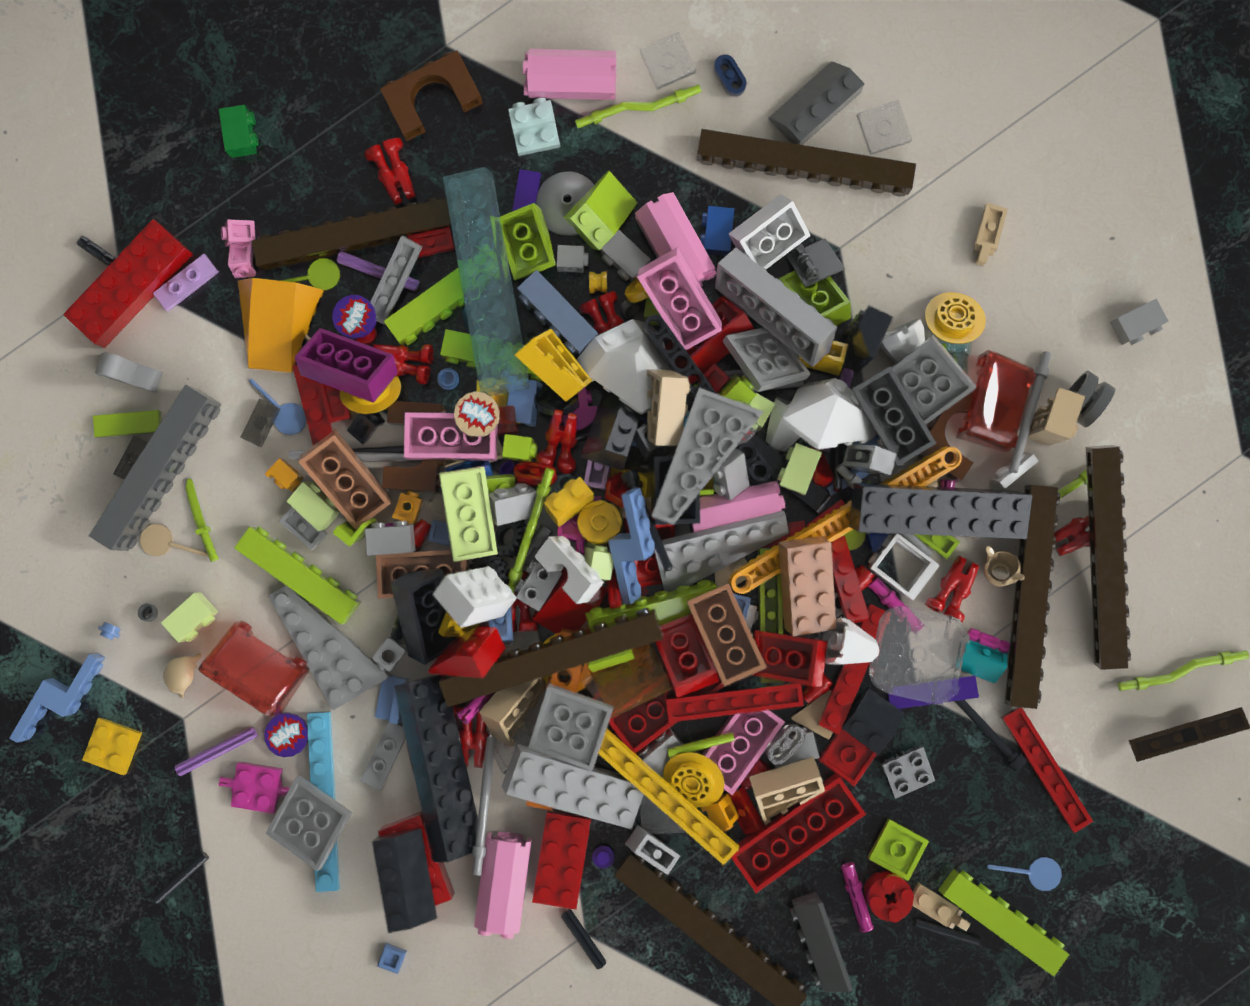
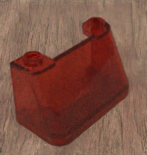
[956,350,1036,452]
[198,621,310,717]

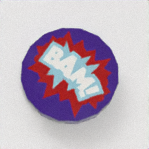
[332,295,377,339]
[264,712,308,757]

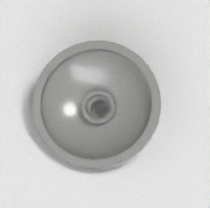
[536,172,594,236]

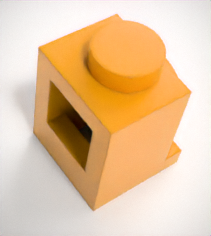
[265,458,304,493]
[392,490,424,525]
[701,793,739,832]

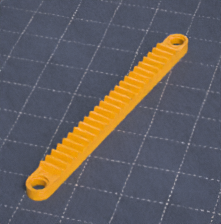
[729,446,962,594]

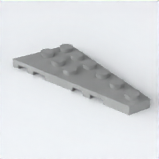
[652,388,764,525]
[654,511,788,592]
[268,586,391,710]

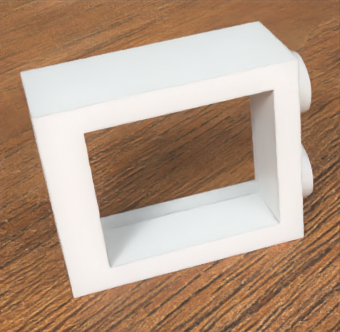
[867,533,940,600]

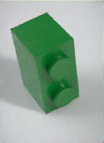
[219,105,259,158]

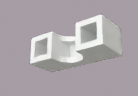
[534,536,604,604]

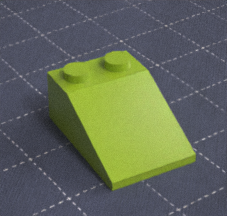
[563,171,637,250]
[494,203,556,281]
[779,270,851,326]

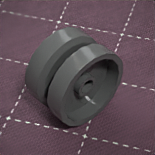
[1069,370,1116,428]

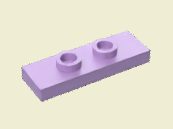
[153,254,219,311]

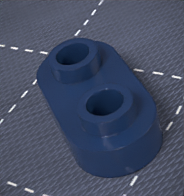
[714,54,747,97]

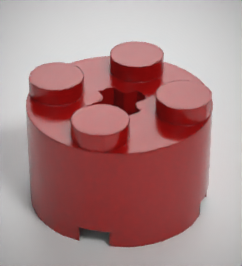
[864,870,914,922]

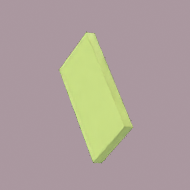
[439,466,498,562]

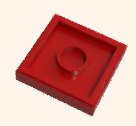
[817,729,877,787]

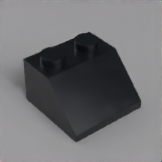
[842,687,905,755]

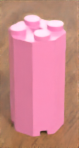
[523,49,616,100]
[635,192,717,287]
[691,481,787,533]
[474,832,532,939]

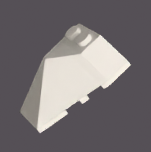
[577,319,670,415]
[782,378,877,449]

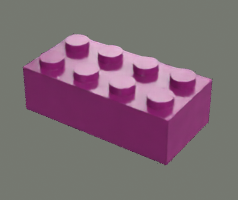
[294,328,398,403]

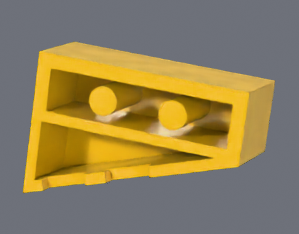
[515,329,593,402]

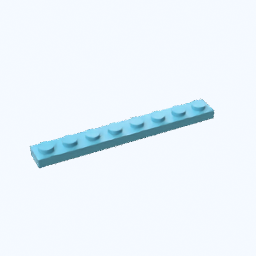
[307,711,340,892]

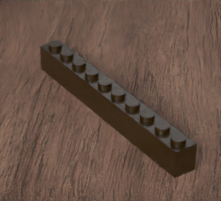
[696,129,916,197]
[251,193,472,271]
[1086,445,1131,670]
[1004,485,1060,709]
[439,607,663,707]
[614,850,807,1006]

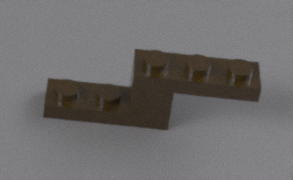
[1128,707,1250,762]

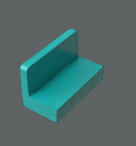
[955,637,1008,683]

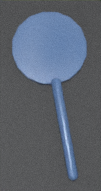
[249,379,306,435]
[987,857,1062,891]

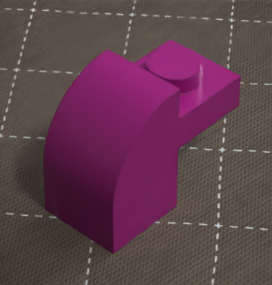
[563,387,597,433]

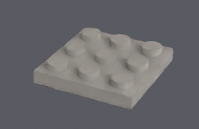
[723,327,810,392]
[891,335,976,425]
[528,684,614,771]
[266,776,352,871]

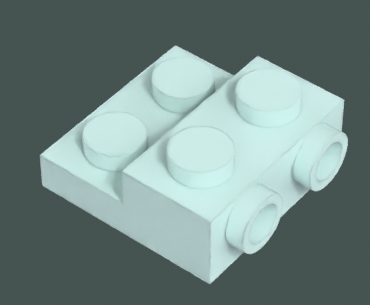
[508,98,560,156]

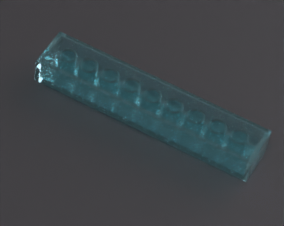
[443,167,530,396]

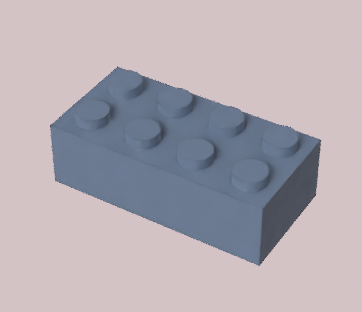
[517,270,598,357]

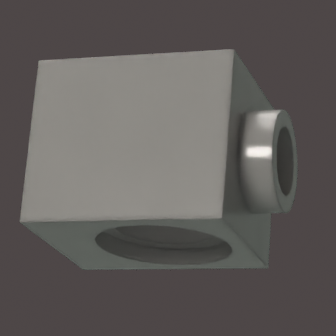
[557,245,588,273]
[372,637,407,672]

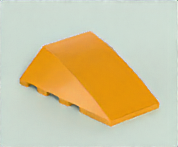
[238,278,324,373]

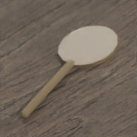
[140,524,209,557]

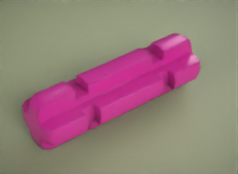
[966,628,1010,653]

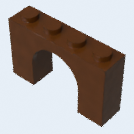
[380,50,483,141]
[916,386,1009,482]
[382,401,447,493]

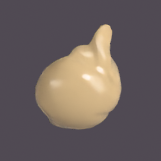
[984,546,1024,587]
[163,653,202,698]

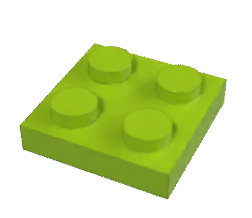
[867,818,929,881]

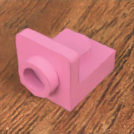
[221,220,255,247]
[228,242,256,278]

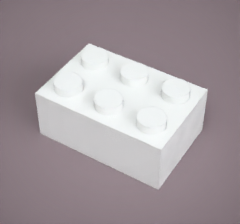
[729,194,811,269]
[433,566,517,627]

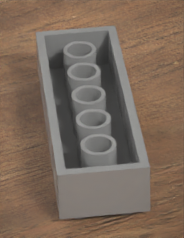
[715,248,837,367]
[502,744,644,829]

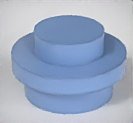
[437,368,459,390]
[98,622,121,640]

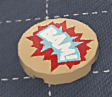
[454,392,500,437]

